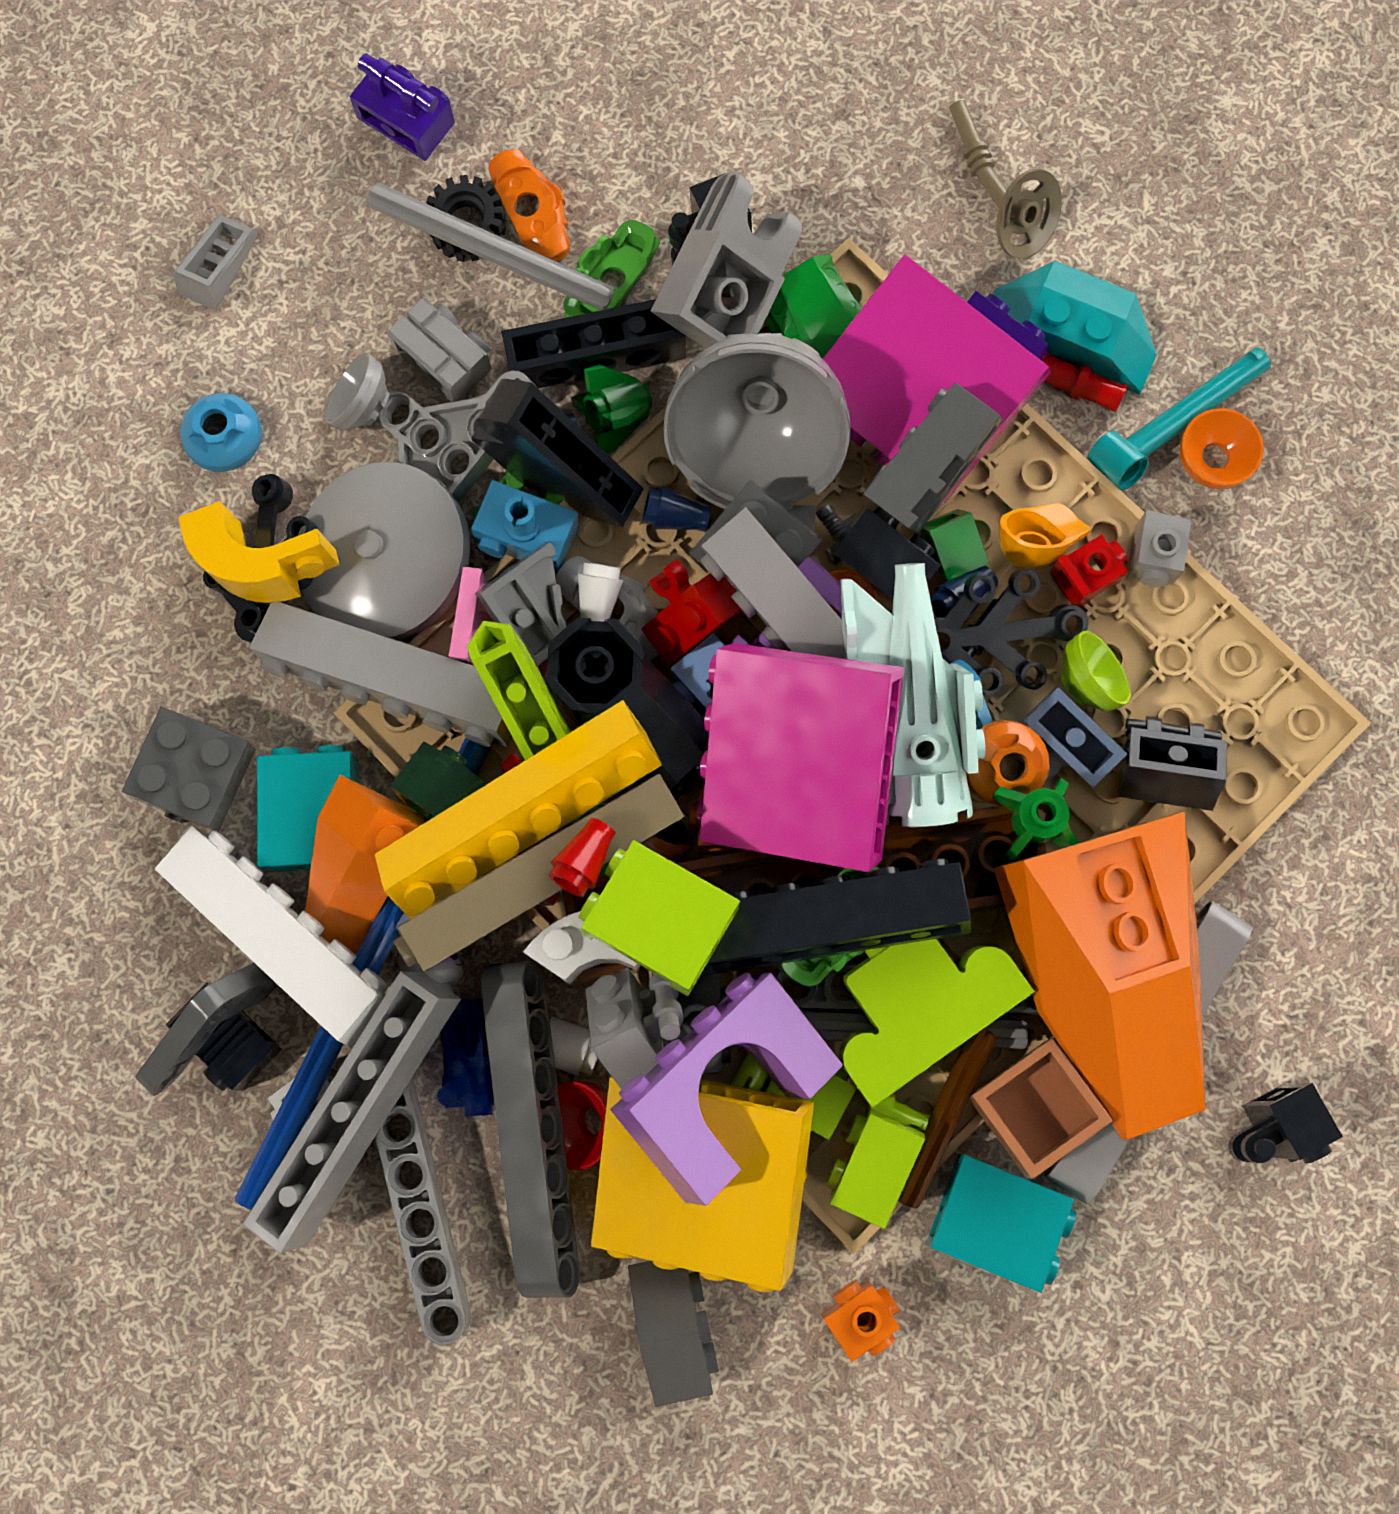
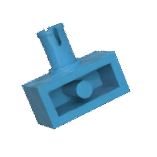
[471,480,579,574]

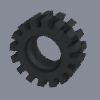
[426,175,506,262]

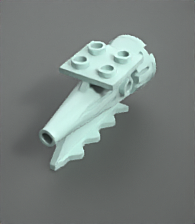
[841,563,985,827]

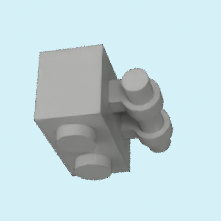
[586,967,683,1089]

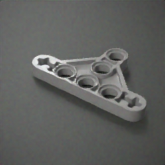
[378,371,536,503]

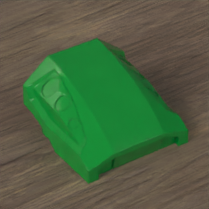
[764,254,862,359]

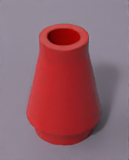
[549,818,616,897]

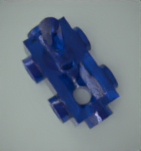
[437,999,495,1117]

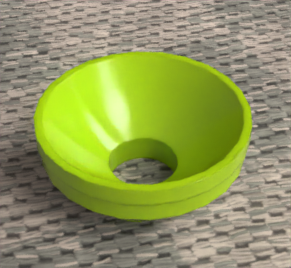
[1060,631,1131,711]

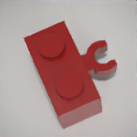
[641,559,742,666]

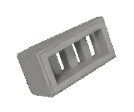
[173,214,258,310]

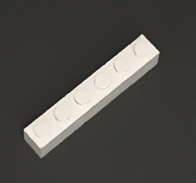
[155,826,389,1048]

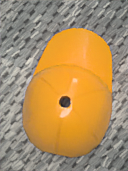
[999,503,1092,568]

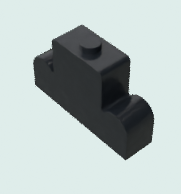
[471,379,644,527]

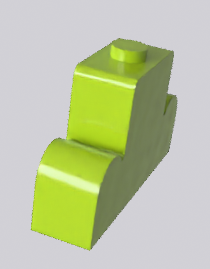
[840,939,1035,1108]

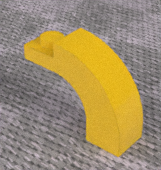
[178,501,340,603]

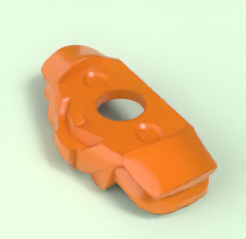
[488,149,571,262]

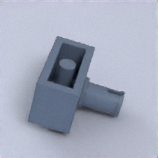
[1013,686,1127,789]

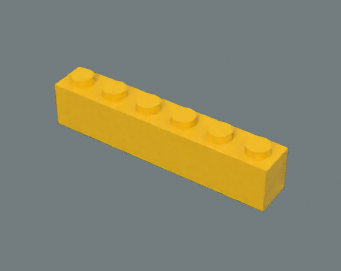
[374,700,662,918]

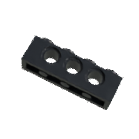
[501,299,686,389]

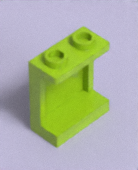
[578,840,740,996]

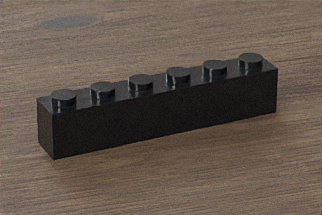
[700,859,971,977]

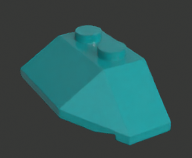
[993,261,1157,395]

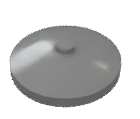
[299,462,470,641]

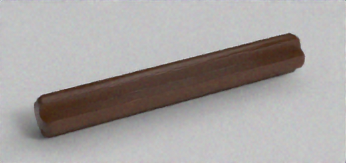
[898,1028,996,1209]

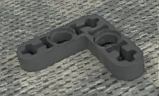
[136,963,278,1096]

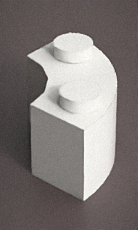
[524,911,641,984]

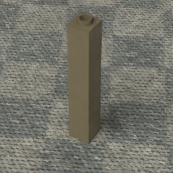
[393,774,685,972]

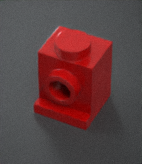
[1049,534,1128,607]

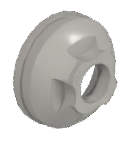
[325,353,390,431]

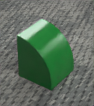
[919,509,989,581]

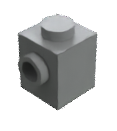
[1128,511,1192,587]

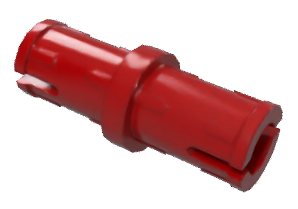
[1042,353,1127,412]

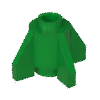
[571,365,653,453]
[992,778,1079,863]

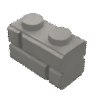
[387,298,492,402]

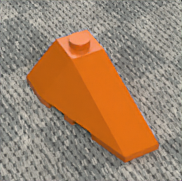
[305,775,425,954]

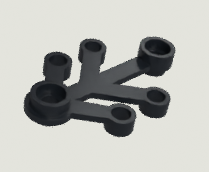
[203,474,318,643]
[934,569,1089,696]

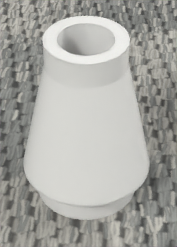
[578,562,624,621]

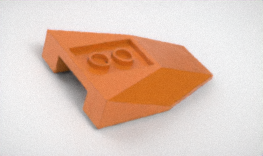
[994,812,1206,1140]

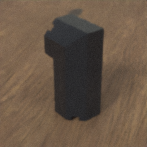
[546,618,709,801]

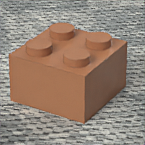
[969,1038,1113,1179]

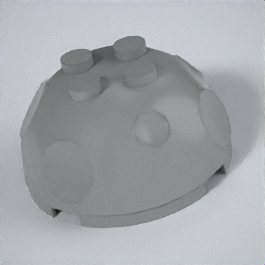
[664,333,850,510]

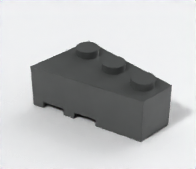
[864,382,1003,533]

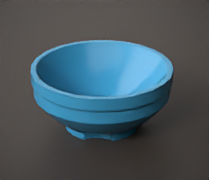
[180,393,262,472]

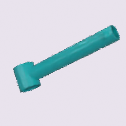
[1088,347,1271,490]

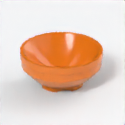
[1179,408,1264,490]
[965,720,1050,806]

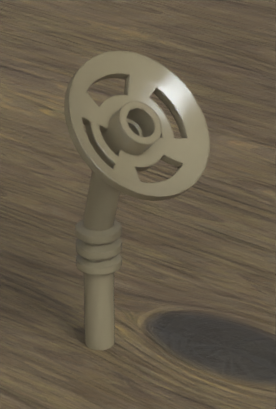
[949,100,1062,259]

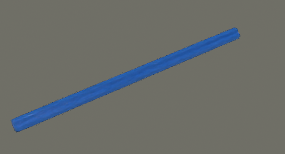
[235,737,493,1210]

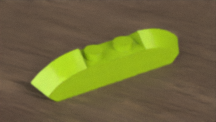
[467,621,606,829]

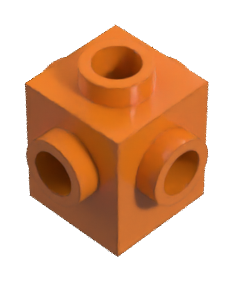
[821,1280,901,1362]

